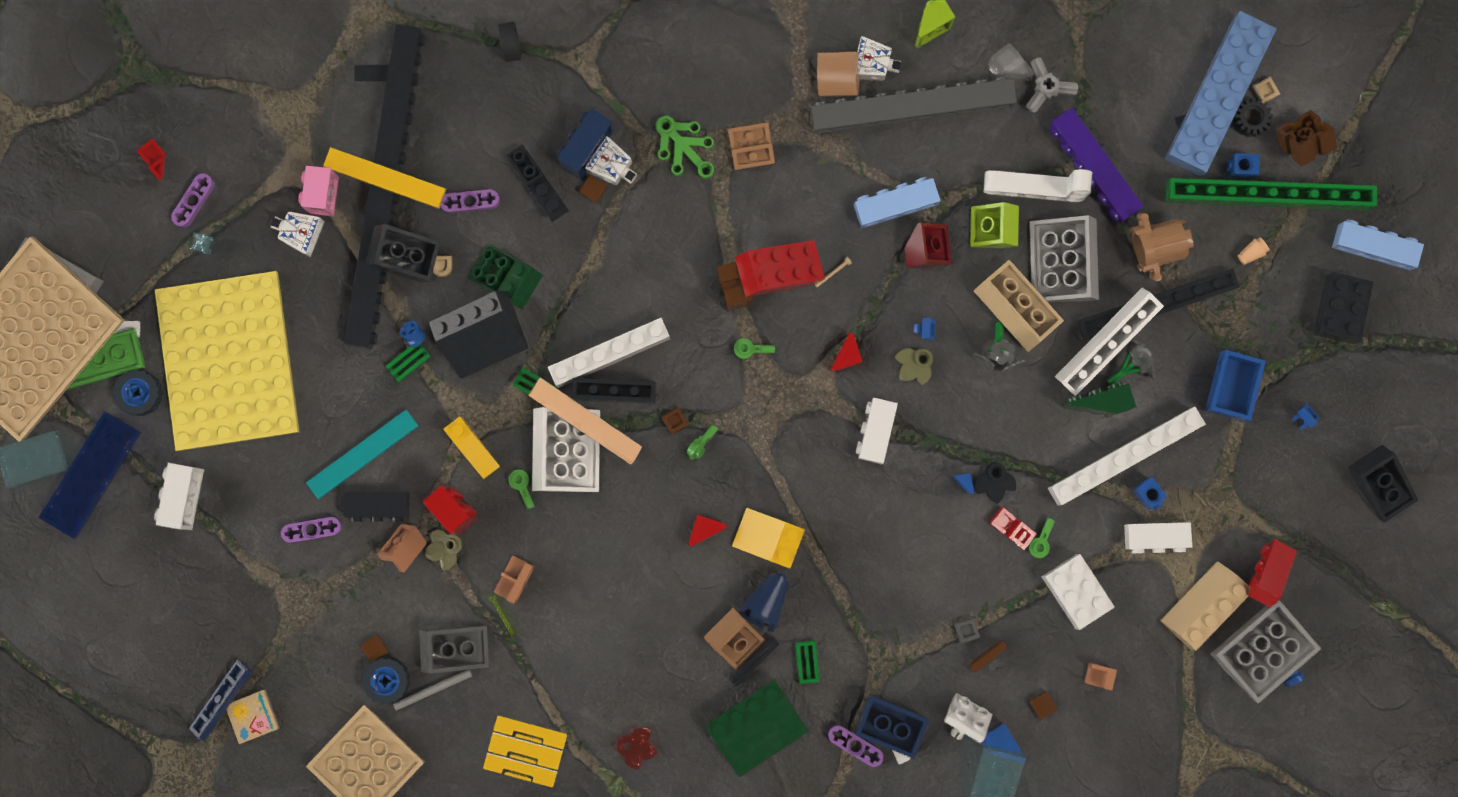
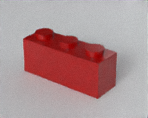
[1248,539,1297,608]

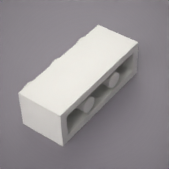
[856,398,898,465]
[1124,523,1192,553]

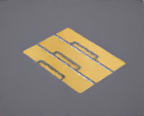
[483,716,567,787]

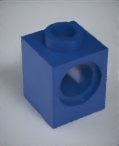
[1227,153,1260,179]
[1132,477,1168,510]

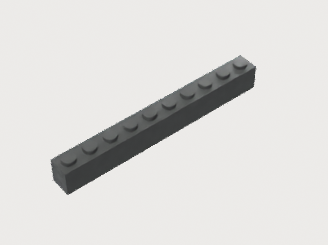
[811,77,1017,134]

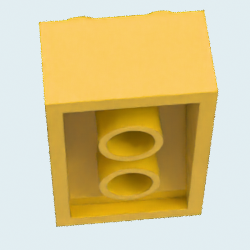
[732,508,805,569]

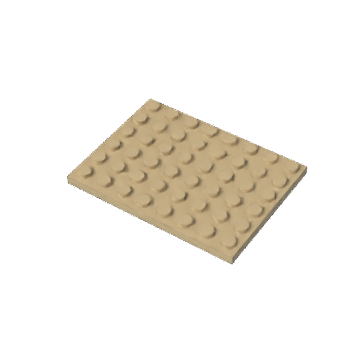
[0,237,125,442]

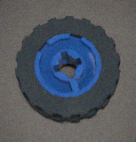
[113,370,163,416]
[362,657,410,704]

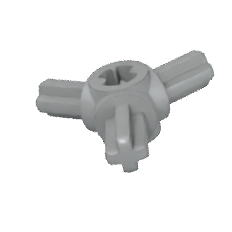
[1026,58,1078,113]

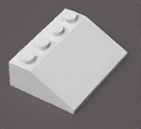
[532,407,600,492]

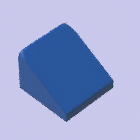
[953,473,974,495]

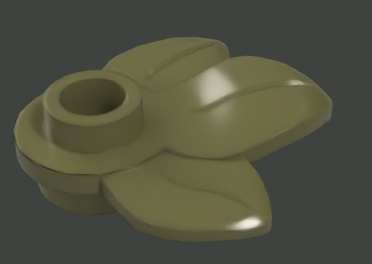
[895,348,933,385]
[425,530,462,571]

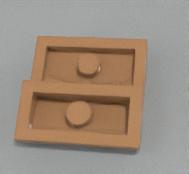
[817,52,860,97]
[728,122,775,170]

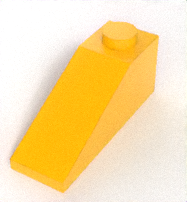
[444,417,500,479]

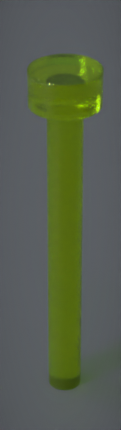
[489,595,515,635]

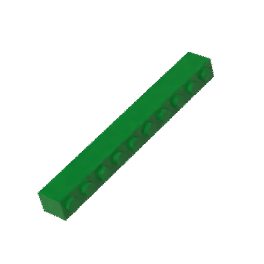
[1165,178,1377,211]

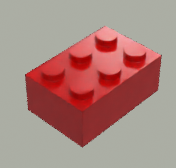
[423,485,478,535]

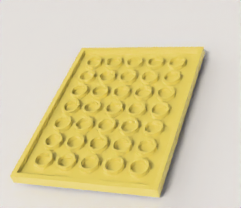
[155,271,299,451]

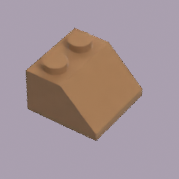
[704,608,766,670]

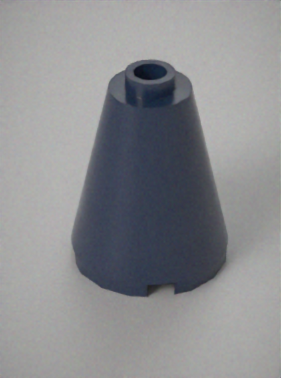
[738,571,789,632]

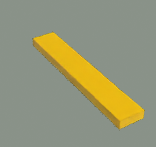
[323,147,446,209]

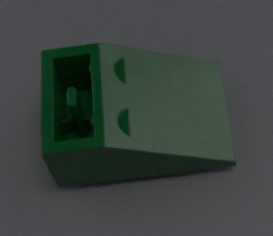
[467,244,543,310]
[1063,382,1137,417]

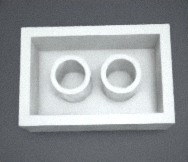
[154,463,204,530]
[1041,554,1114,630]

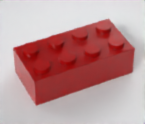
[735,240,825,297]

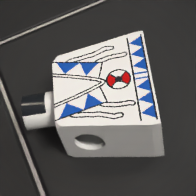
[857,36,901,81]
[585,137,637,185]
[271,212,324,257]

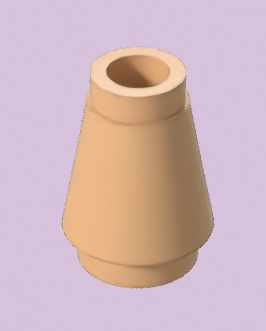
[1237,237,1270,265]

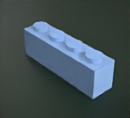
[854,177,940,229]
[1332,220,1424,271]

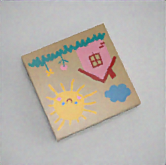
[227,689,280,744]

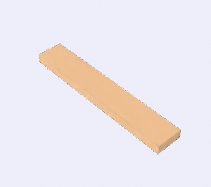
[529,378,642,465]

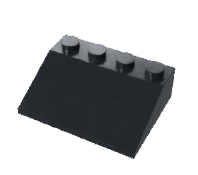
[429,291,529,379]

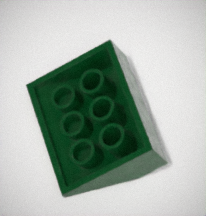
[705,678,809,777]

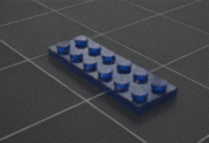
[38,411,141,539]

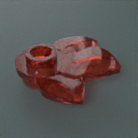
[616,728,657,769]

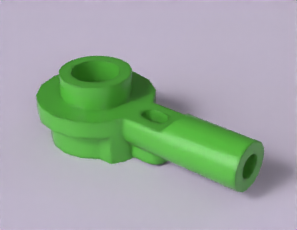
[734,338,775,359]
[686,424,718,460]
[509,469,535,510]
[1029,518,1055,558]

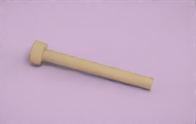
[815,257,852,287]

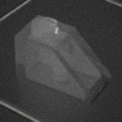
[988,42,1035,81]

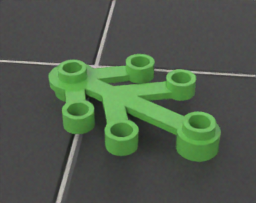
[656,116,714,179]

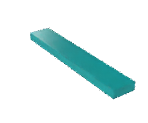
[306,410,419,500]

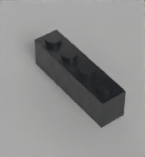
[572,378,657,404]

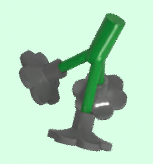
[972,322,1026,373]
[1107,339,1156,385]

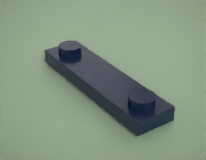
[189,660,253,741]

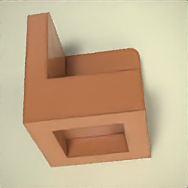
[1084,663,1117,690]

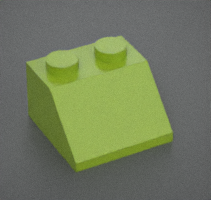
[915,0,956,48]
[970,202,1019,248]

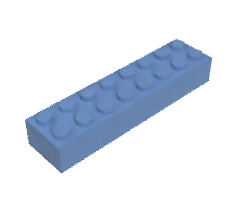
[1164,11,1277,177]

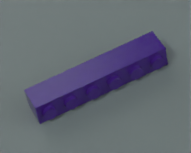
[1049,108,1144,224]

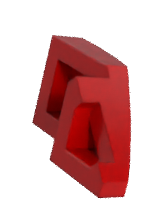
[136,138,166,181]

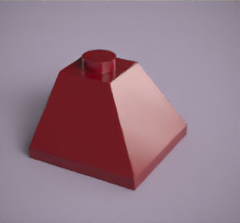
[905,223,952,268]

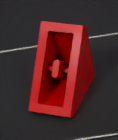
[830,332,863,372]
[689,515,727,547]

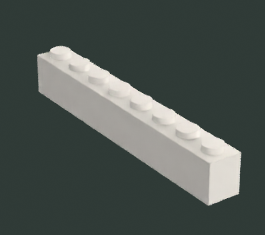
[1048,407,1206,506]

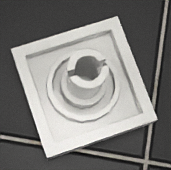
[945,693,992,743]

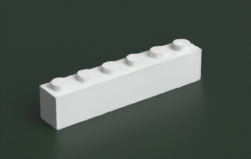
[1055,288,1164,396]
[548,318,670,388]

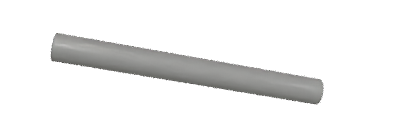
[393,669,472,711]

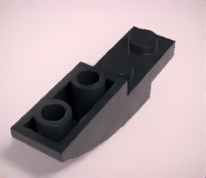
[506,144,569,222]

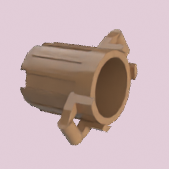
[1129,212,1193,281]

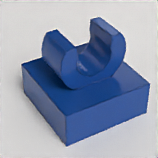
[913,318,936,341]
[1292,402,1320,430]

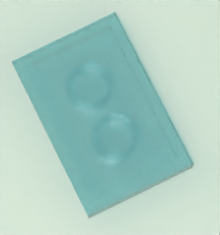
[0,431,68,488]
[969,745,1026,797]

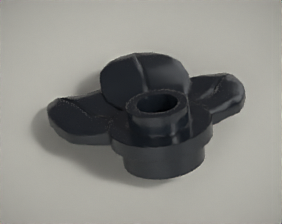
[975,462,1016,504]

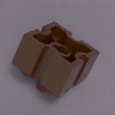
[1276,110,1337,167]
[717,262,755,312]

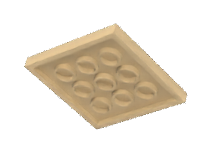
[306,704,425,797]

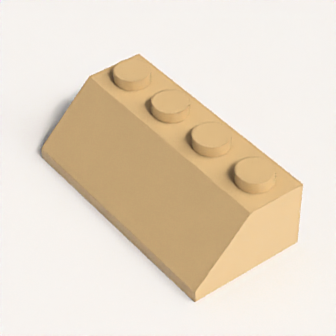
[974,260,1064,352]
[1160,561,1250,651]

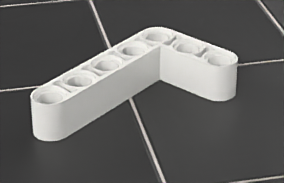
[984,170,1092,202]

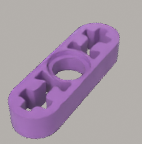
[172,174,215,228]
[440,189,500,214]
[281,517,343,543]
[828,725,883,767]

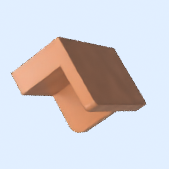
[378,524,427,572]
[494,556,535,604]

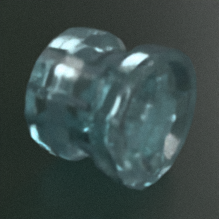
[190,233,214,254]

